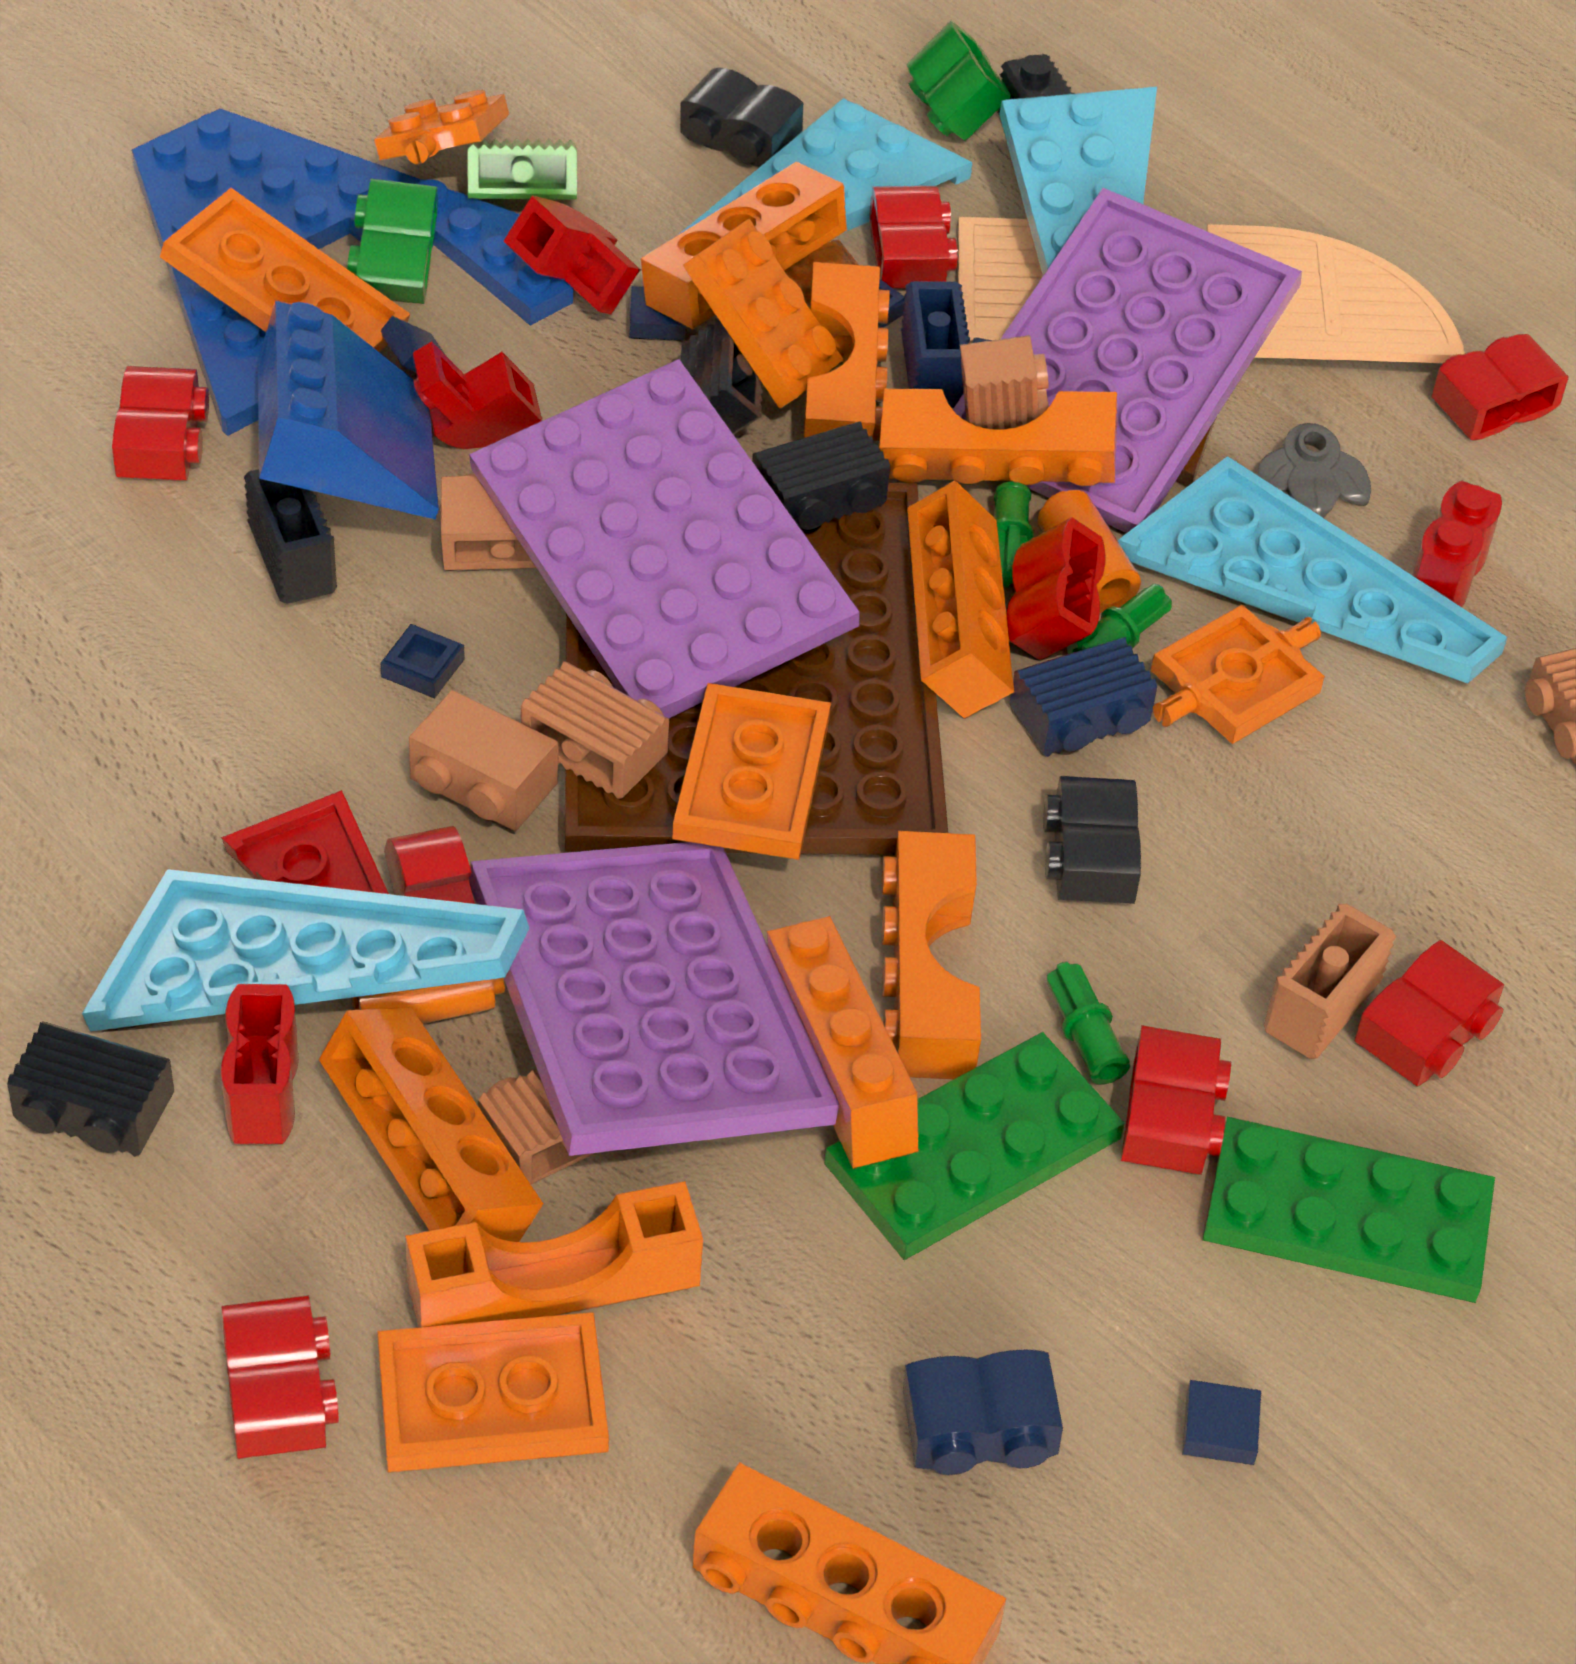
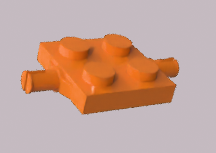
[374,90,509,164]
[1151,605,1325,744]

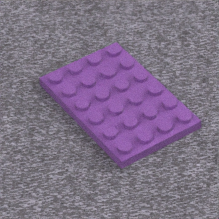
[953,188,1302,533]
[469,359,860,718]
[469,842,839,1156]

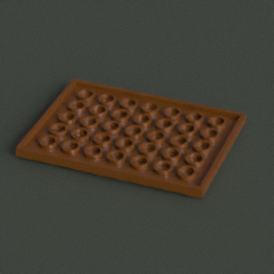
[565,483,948,855]

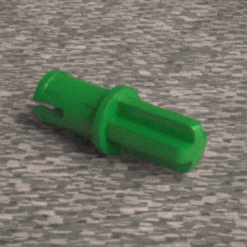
[994,482,1034,588]
[1067,584,1172,654]
[1046,961,1131,1085]

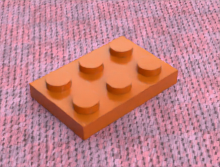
[682,218,844,409]
[672,683,831,860]
[377,1312,609,1473]

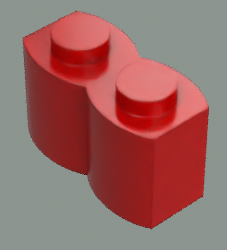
[869,186,957,288]
[1432,334,1569,440]
[112,366,209,480]
[1412,480,1502,607]
[1006,517,1106,660]
[1354,940,1505,1087]
[221,984,299,1144]
[1121,1025,1231,1175]
[221,1295,339,1459]

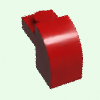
[503,195,641,315]
[413,341,543,449]
[384,826,475,904]

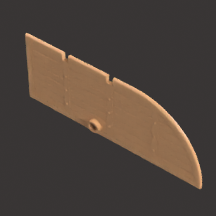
[958,217,1465,363]

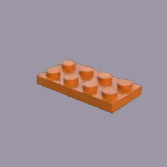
[160,188,411,352]

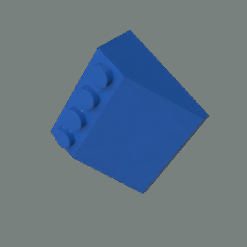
[258,301,439,520]

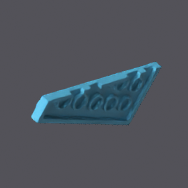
[999,87,1157,276]
[678,98,972,235]
[1118,456,1508,684]
[82,869,529,1032]

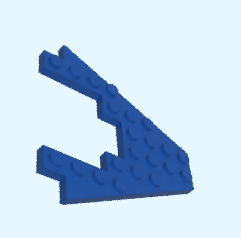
[132,108,573,436]

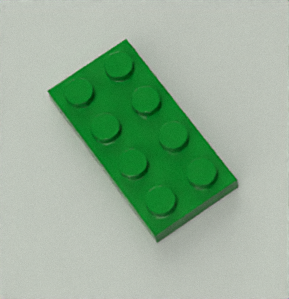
[824,1032,1125,1261]
[1203,1116,1495,1303]

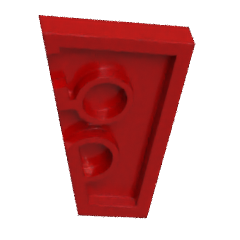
[221,790,389,894]

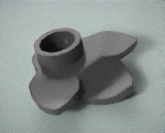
[1257,423,1371,518]

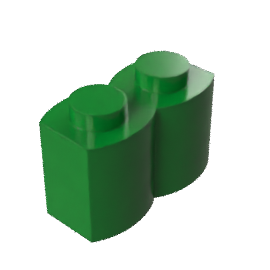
[907,20,1010,141]
[347,179,438,304]

